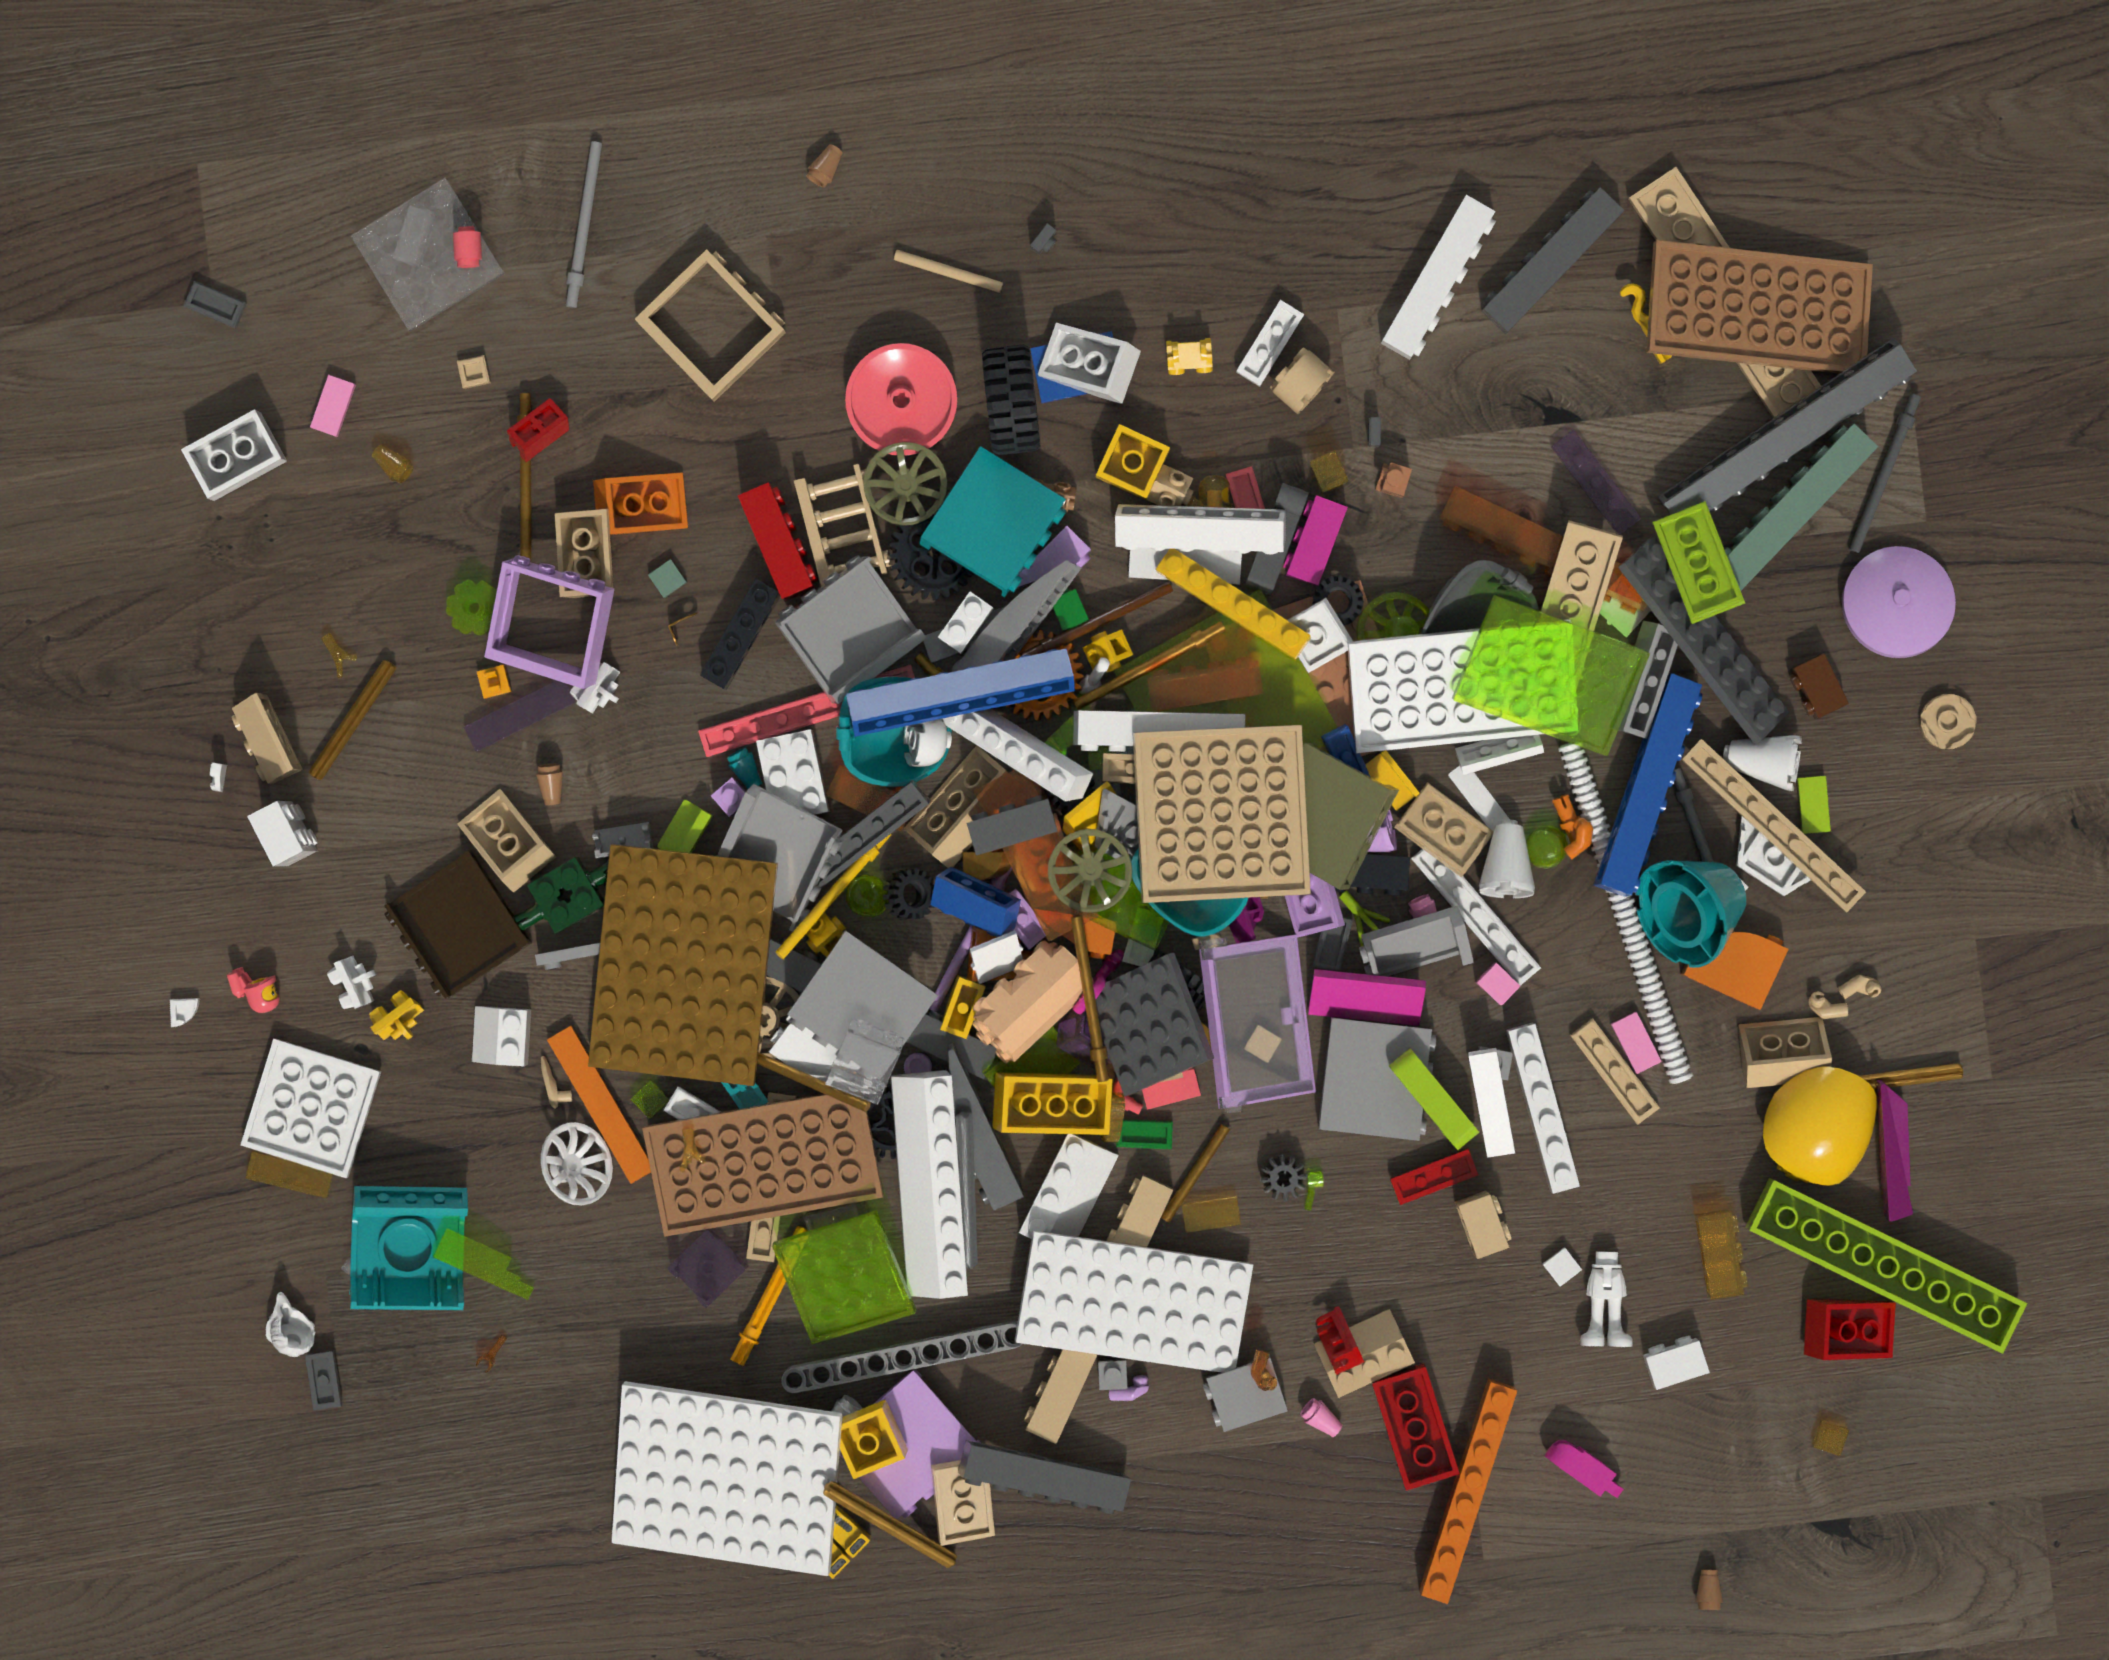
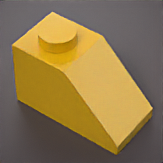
[940,975,986,1039]

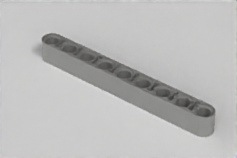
[782,1321,1023,1393]

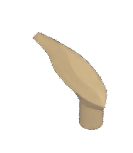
[541,1056,572,1108]

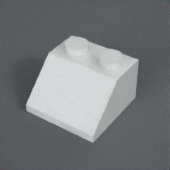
[472,1006,531,1066]

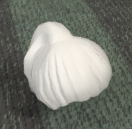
[266,1292,315,1357]

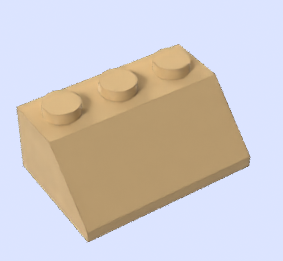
[555,509,613,598]
[232,693,303,784]
[1738,1017,1832,1088]
[1314,1309,1415,1398]

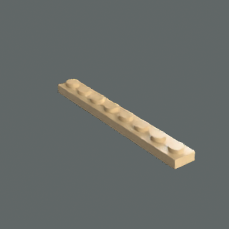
[1681,739,1866,912]

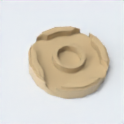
[1920,694,1976,749]

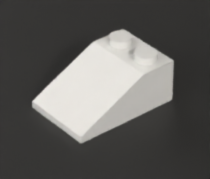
[1038,323,1141,404]

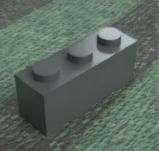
[967,795,1058,855]

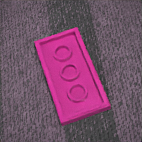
[1308,969,1426,1026]

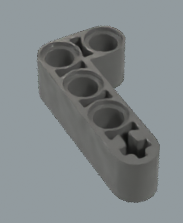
[1245,483,1309,596]

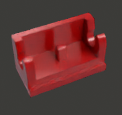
[507,398,569,462]
[1316,1306,1364,1375]

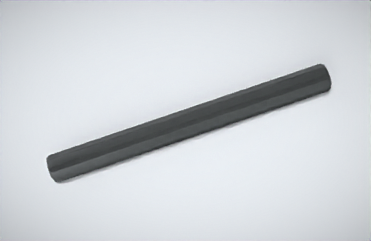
[956,1112,978,1269]

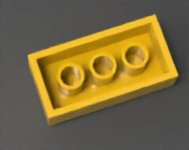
[992,1072,1113,1135]

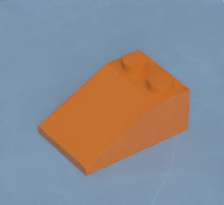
[593,473,688,535]

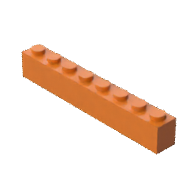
[1419,1378,1517,1604]

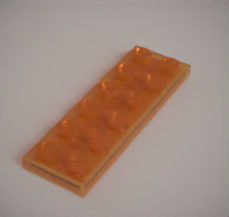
[973,770,1099,941]

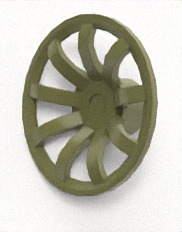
[864,442,947,526]
[1048,829,1132,912]

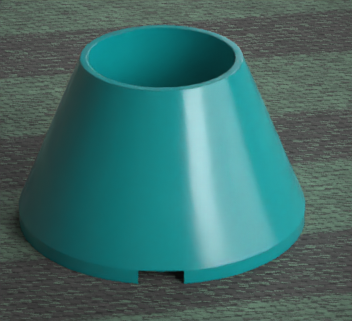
[1636,860,1746,968]

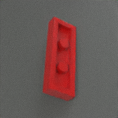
[1390,1148,1478,1205]

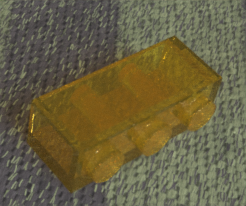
[1694,1209,1748,1300]

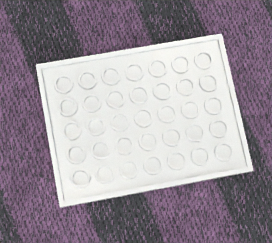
[612,1381,843,1576]

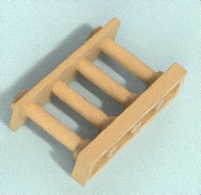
[794,464,891,587]

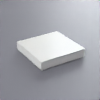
[1288,598,1353,673]

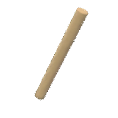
[894,250,1003,293]

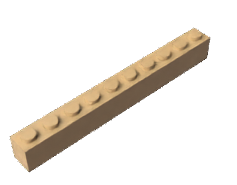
[1023,1174,1173,1444]

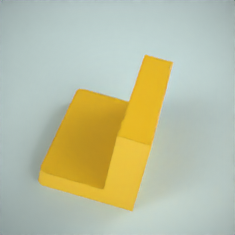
[1365,750,1420,811]

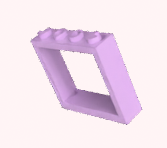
[484,556,614,689]

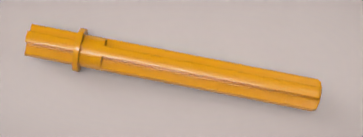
[730,1226,810,1366]

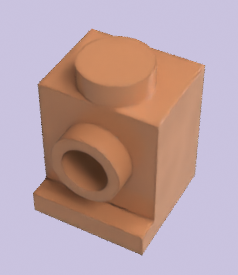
[1375,463,1412,498]

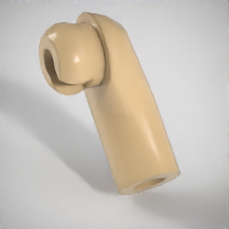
[1837,974,1881,999]
[1808,991,1848,1019]

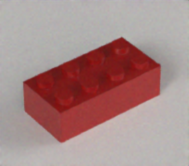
[738,482,818,602]
[1372,1363,1460,1491]

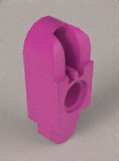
[1544,1440,1624,1498]

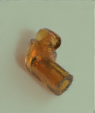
[1250,1350,1277,1391]

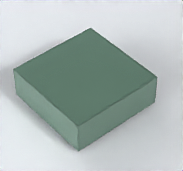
[648,559,687,598]

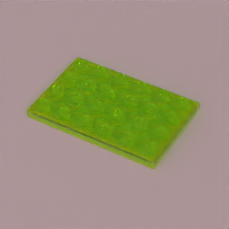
[1452,595,1650,756]

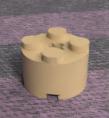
[1270,347,1335,414]

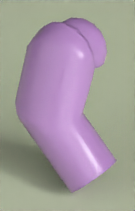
[1109,1375,1150,1401]

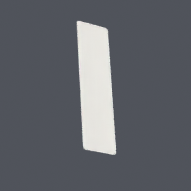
[1448,766,1510,831]

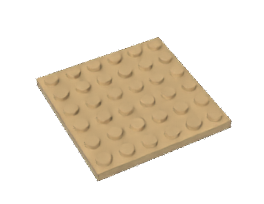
[1133,725,1311,903]

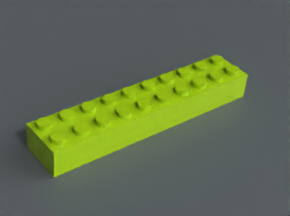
[1745,1178,2028,1354]

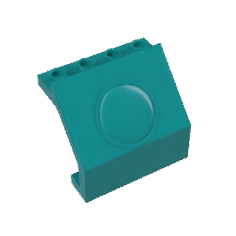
[349,1186,468,1310]

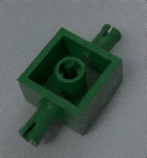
[514,857,609,934]

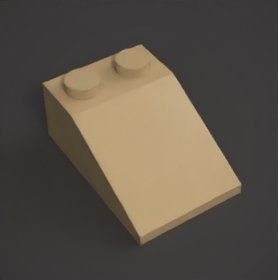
[457,789,556,893]

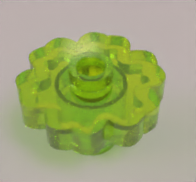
[446,580,497,636]

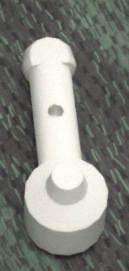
[1079,657,1110,695]

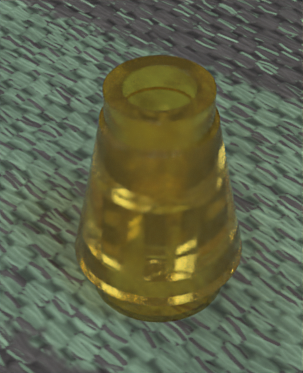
[372,444,414,484]

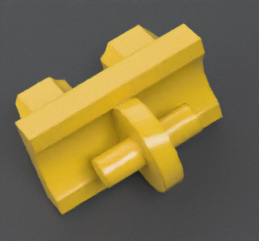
[369,990,424,1040]

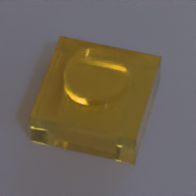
[1812,1420,1849,1456]

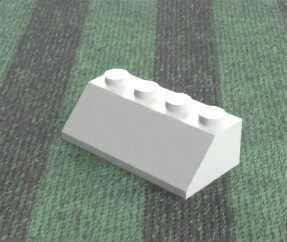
[1019,1134,1119,1239]

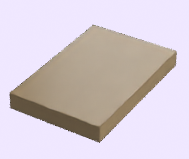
[1394,782,1494,877]
[931,1460,995,1546]

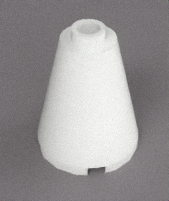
[1723,735,1802,791]
[1479,820,1535,898]

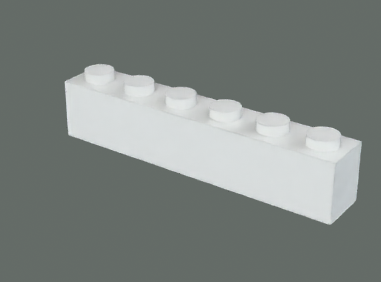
[1381,195,1496,360]
[1115,504,1286,554]
[942,709,1093,801]
[1073,711,1245,752]
[1506,1023,1580,1194]

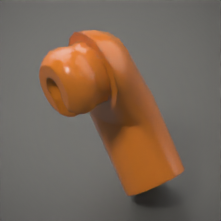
[1563,818,1593,860]

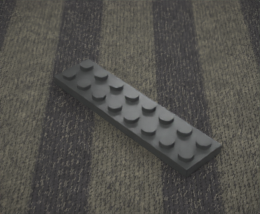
[1618,536,1789,744]

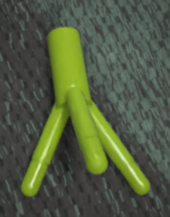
[1339,891,1390,947]

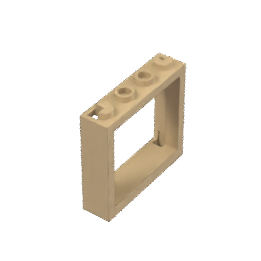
[635,249,786,402]

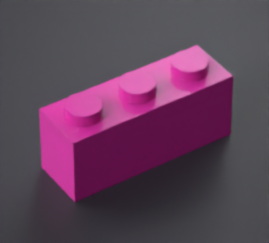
[1283,495,1348,587]

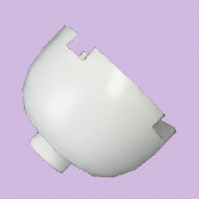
[904,719,952,767]

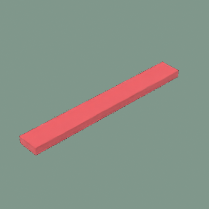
[698,664,915,757]

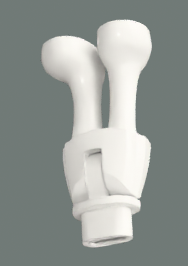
[1580,1252,1633,1347]

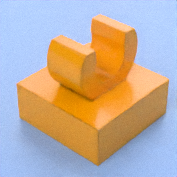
[477,665,512,699]

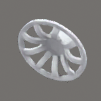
[541,1122,613,1206]

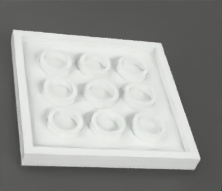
[241,1038,381,1178]

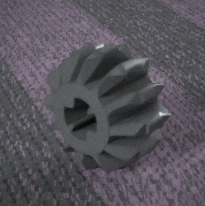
[1260,1154,1307,1202]

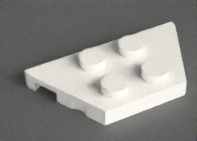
[1736,816,1836,896]

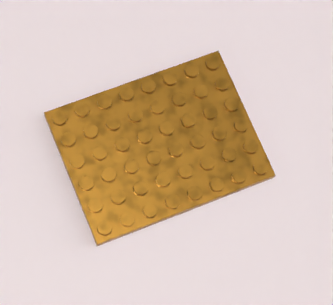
[588,844,778,1086]

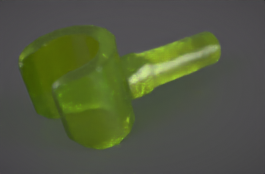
[1305,1171,1324,1211]

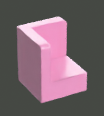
[1475,962,1520,1005]

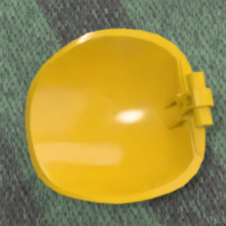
[1763,1067,1877,1186]

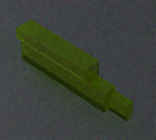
[433,1227,534,1300]

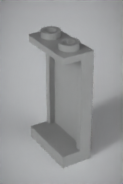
[1359,905,1474,977]

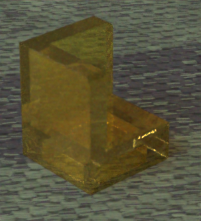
[1310,450,1349,494]

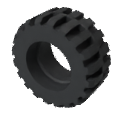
[982,344,1041,455]

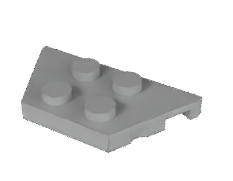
[1095,788,1139,861]

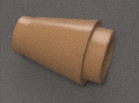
[806,144,843,188]
[535,763,563,805]
[1695,1570,1723,1610]

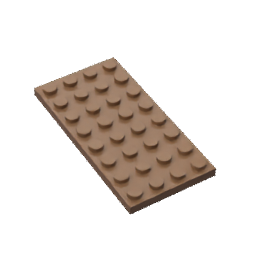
[1646,240,1873,374]
[642,1087,884,1237]

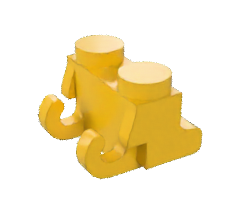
[1166,338,1213,375]

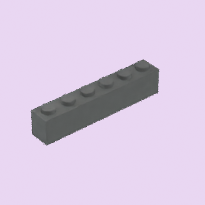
[1482,187,1624,335]
[958,1440,1131,1514]

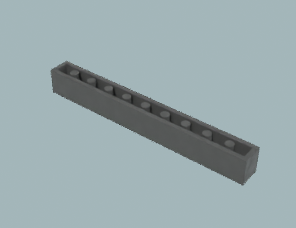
[1658,338,1917,515]
[767,937,997,1079]

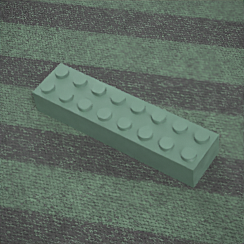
[1724,424,1879,591]

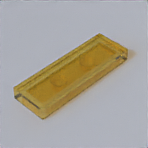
[245,1151,334,1198]

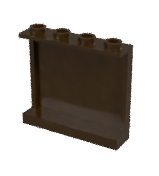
[384,850,532,999]

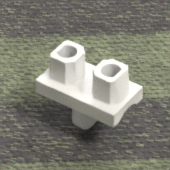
[570,662,620,714]
[327,956,376,1009]

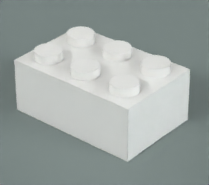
[181,409,287,501]
[756,729,830,815]
[247,801,318,867]

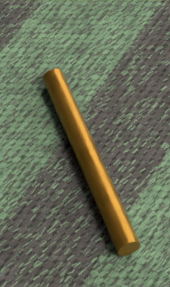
[1161,1124,1230,1223]

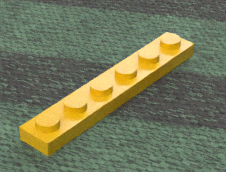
[1155,548,1311,661]

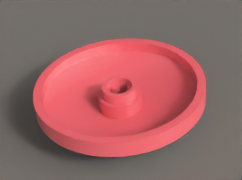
[845,343,957,455]

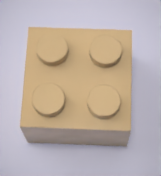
[1455,1191,1511,1259]

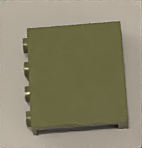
[1303,743,1399,890]

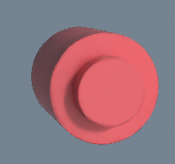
[453,226,482,268]

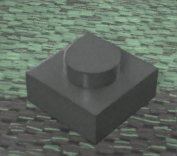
[1030,223,1057,256]

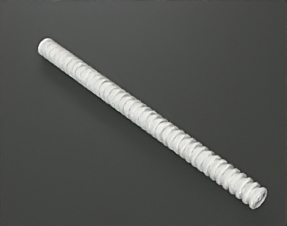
[1558,740,1693,1084]

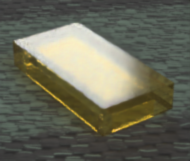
[1182,1196,1241,1233]

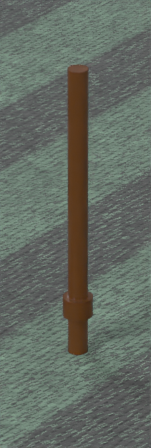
[1020,582,1173,656]

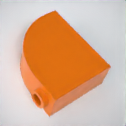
[1681,932,1789,1010]

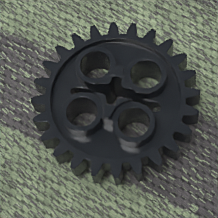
[887,510,974,601]

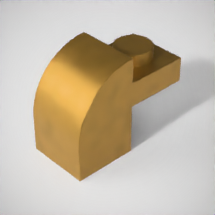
[963,847,1015,880]

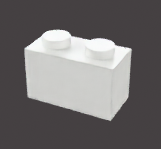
[938,592,994,654]
[1643,1336,1710,1390]

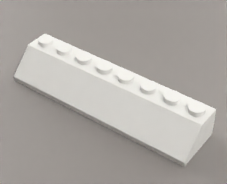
[891,1070,968,1299]

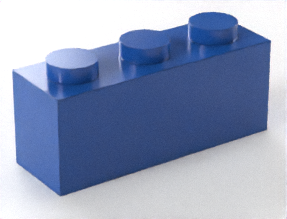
[931,867,1021,937]

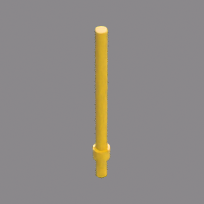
[775,834,891,959]

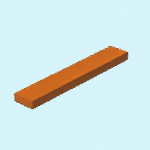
[547,1025,651,1184]

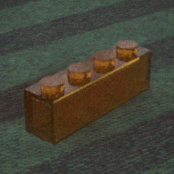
[1147,656,1264,712]

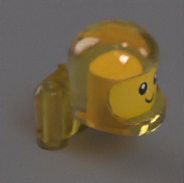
[1187,475,1232,508]

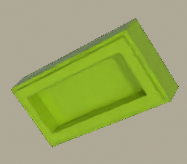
[1797,776,1831,834]

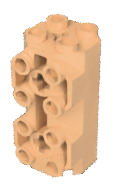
[972,940,1094,1064]

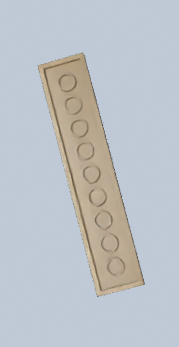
[1628,167,1821,418]

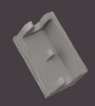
[592,822,654,858]

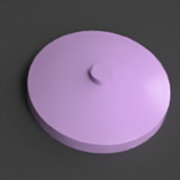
[1842,546,1956,658]

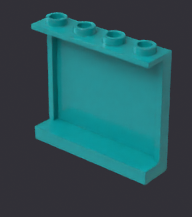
[920,446,1067,597]

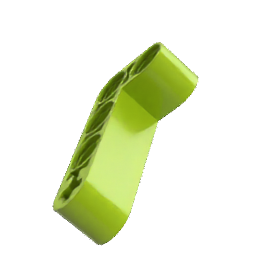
[1388,1048,1479,1150]

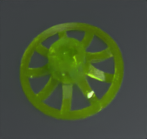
[1357,592,1429,641]

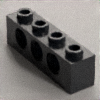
[700,578,781,690]

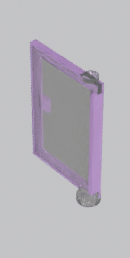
[1199,935,1316,1113]

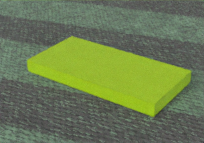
[1653,501,1745,624]

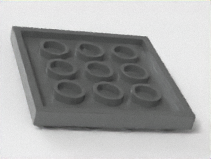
[1096,953,1214,1097]

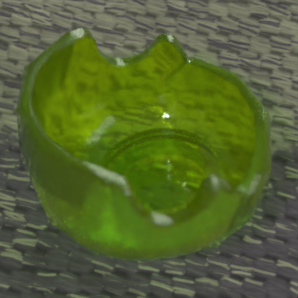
[1526,825,1569,869]
[846,875,889,917]

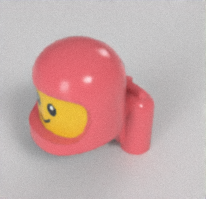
[227,967,280,1013]

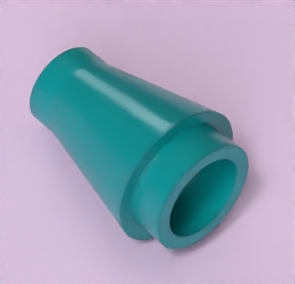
[727,747,763,790]

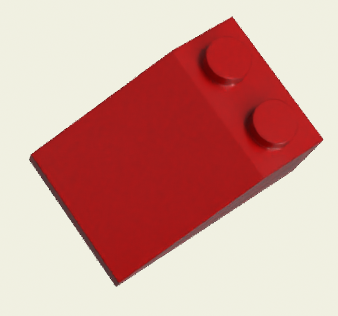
[1804,1298,1896,1360]

